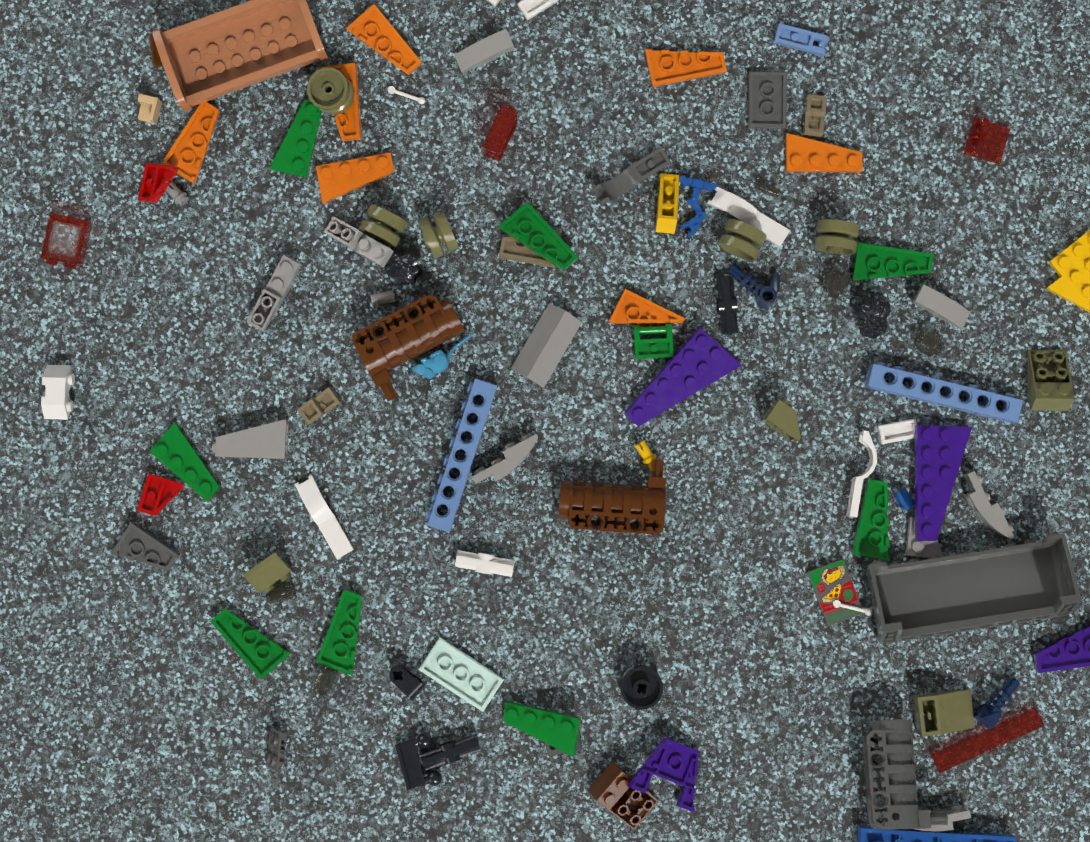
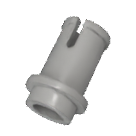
[165,181,188,206]
[370,290,395,307]

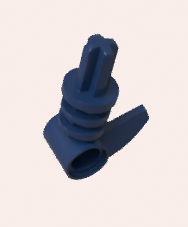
[728,264,780,309]
[973,676,1020,729]

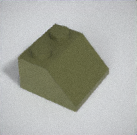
[761,399,801,442]
[243,551,294,593]

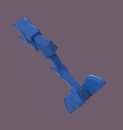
[679,176,718,238]

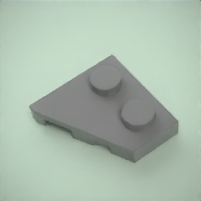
[905,517,944,558]

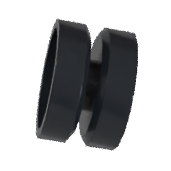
[619,665,663,710]

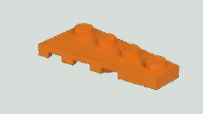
[645,49,727,88]
[316,152,395,205]

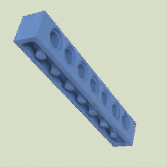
[865,362,1023,424]
[425,379,497,533]

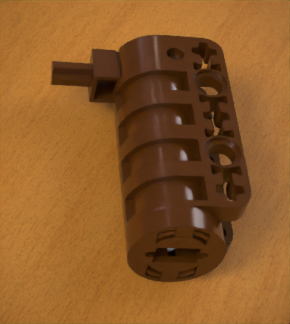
[352,295,465,401]
[558,460,666,534]

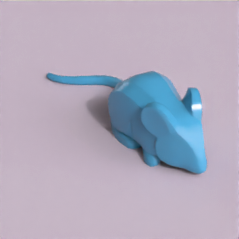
[411,333,474,379]

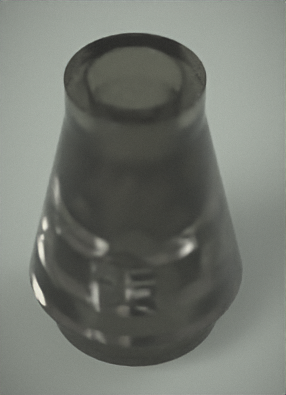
[266,581,296,604]

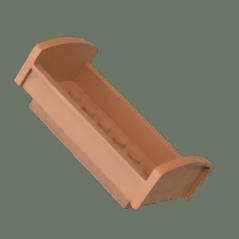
[152,0,329,112]

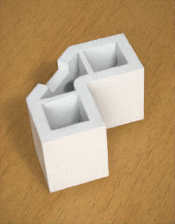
[41,365,75,420]

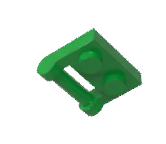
[633,323,674,360]

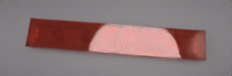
[930,707,1044,773]

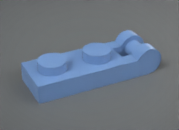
[773,23,829,57]

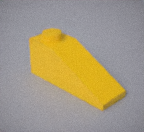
[656,173,679,234]

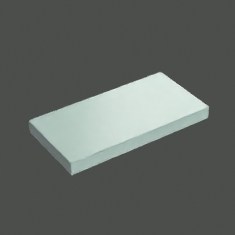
[419,637,504,712]

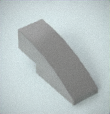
[454,29,514,73]
[912,284,970,329]

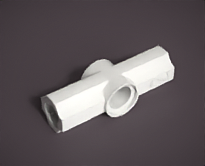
[455,550,515,577]

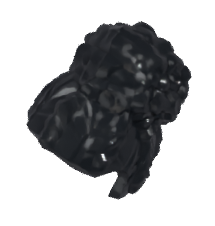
[384,248,423,284]
[855,298,891,339]

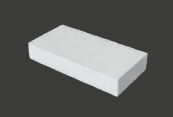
[517,0,559,21]
[877,418,917,444]

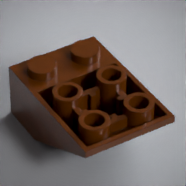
[588,761,659,830]

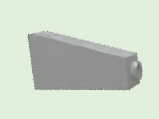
[212,420,289,459]

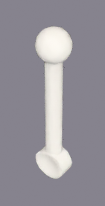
[388,86,425,104]
[833,600,872,616]

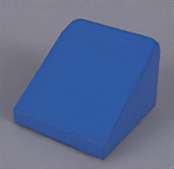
[893,488,914,510]

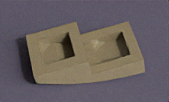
[803,94,826,137]
[298,386,342,425]

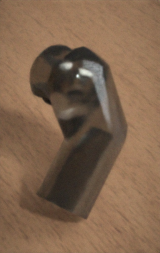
[754,176,780,198]

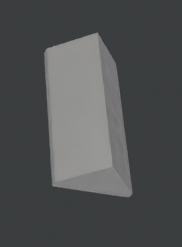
[511,303,582,388]

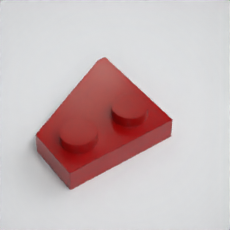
[138,163,179,203]
[137,474,185,516]

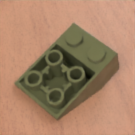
[1027,350,1075,411]
[913,689,975,737]

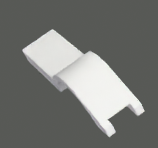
[707,187,790,247]
[846,431,877,517]
[295,475,354,559]

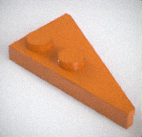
[609,289,685,324]

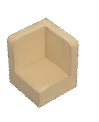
[138,94,162,124]

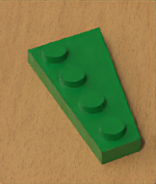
[269,100,322,178]
[499,202,578,271]
[852,243,934,281]
[149,423,221,502]
[852,479,890,562]
[316,589,363,675]
[210,609,290,680]
[503,701,581,757]

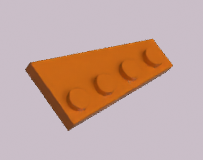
[346,4,423,75]
[318,63,362,141]
[162,102,220,185]
[785,133,862,173]

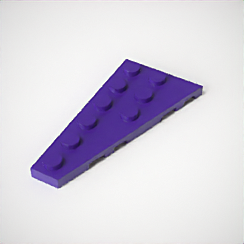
[623,327,741,427]
[915,425,972,541]
[1033,625,1090,673]

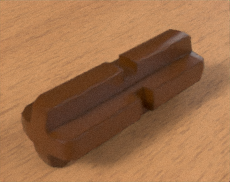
[149,35,163,67]

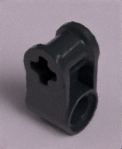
[389,665,426,700]

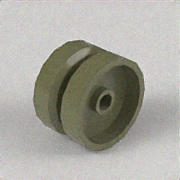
[307,68,355,115]
[358,204,408,248]
[417,210,459,259]
[717,219,767,262]
[814,219,860,255]

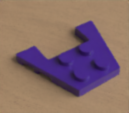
[627,737,699,812]

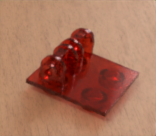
[963,117,1011,165]

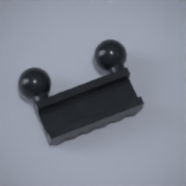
[395,733,442,790]

